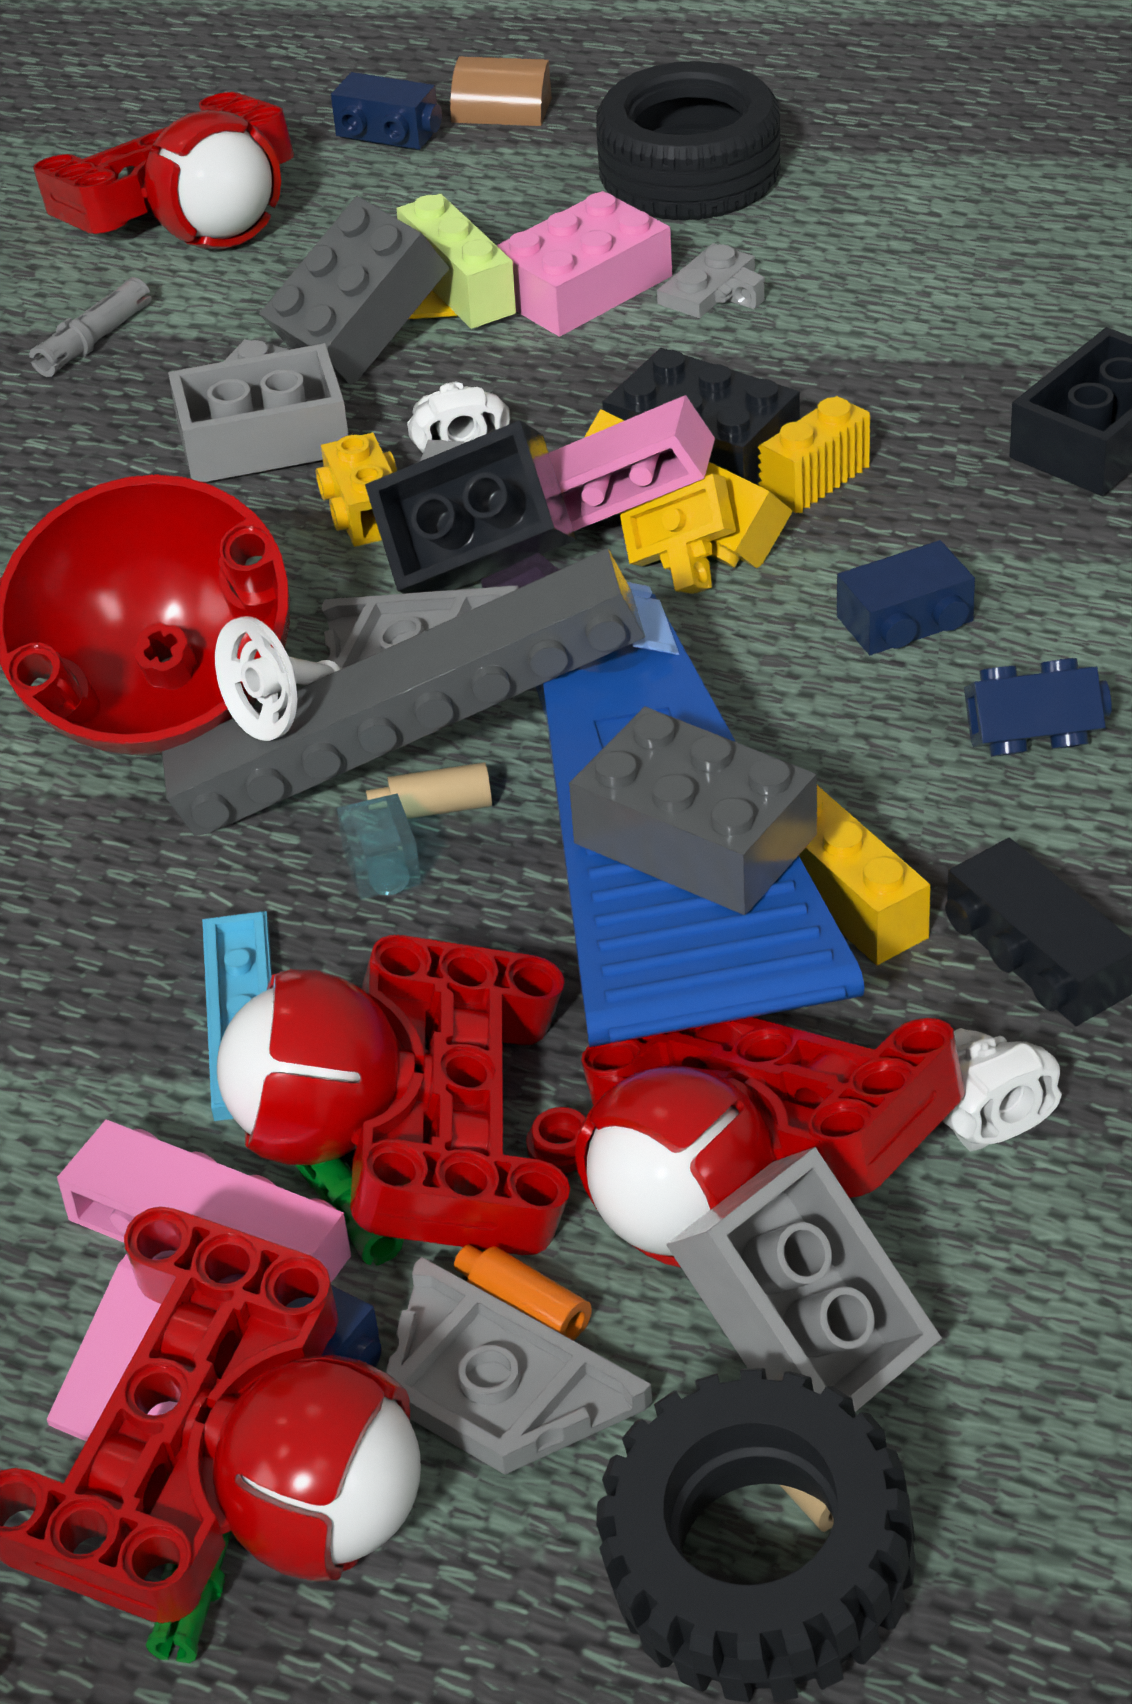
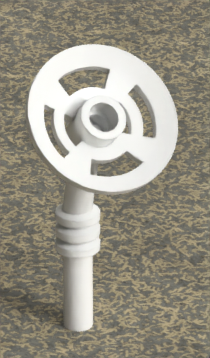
[215,616,342,741]

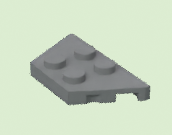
[322,585,519,669]
[386,1257,652,1475]

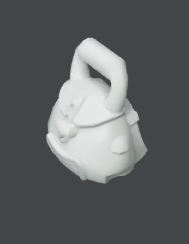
[407,381,510,453]
[943,1028,1062,1152]

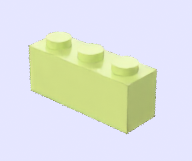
[396,193,516,329]

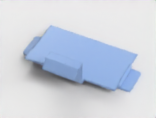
[627,582,679,655]

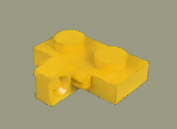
[619,474,736,594]

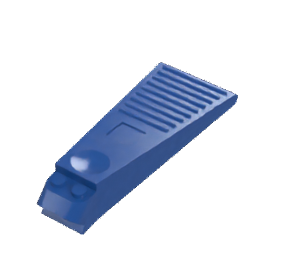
[536,594,865,1047]

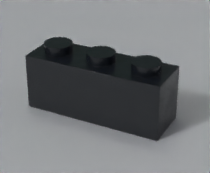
[945,837,1132,1027]

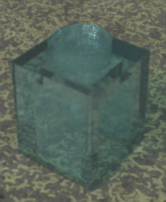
[336,793,422,900]

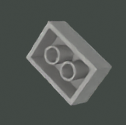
[168,343,348,482]
[666,1147,942,1412]

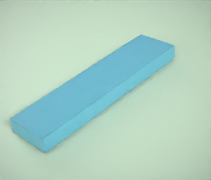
[202,911,272,1121]

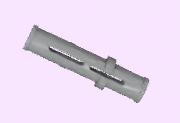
[29,277,152,377]

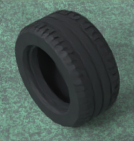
[596,61,781,220]

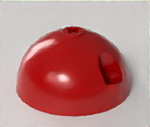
[0,474,290,756]

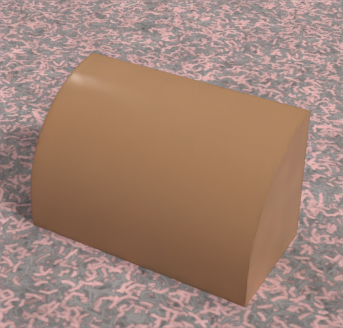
[450,56,552,126]

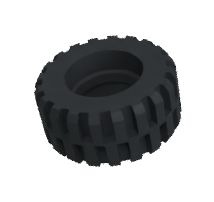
[596,1368,916,1702]

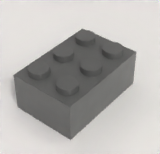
[259,196,450,385]
[569,706,817,915]

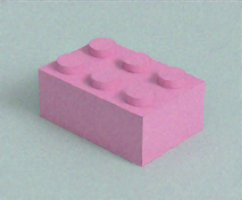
[496,191,672,337]

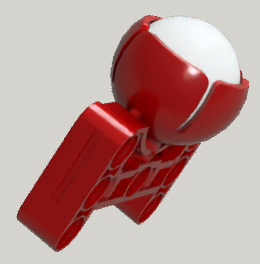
[33,92,294,250]
[217,935,570,1255]
[575,1017,964,1268]
[0,1206,421,1623]

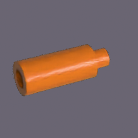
[454,1244,592,1341]

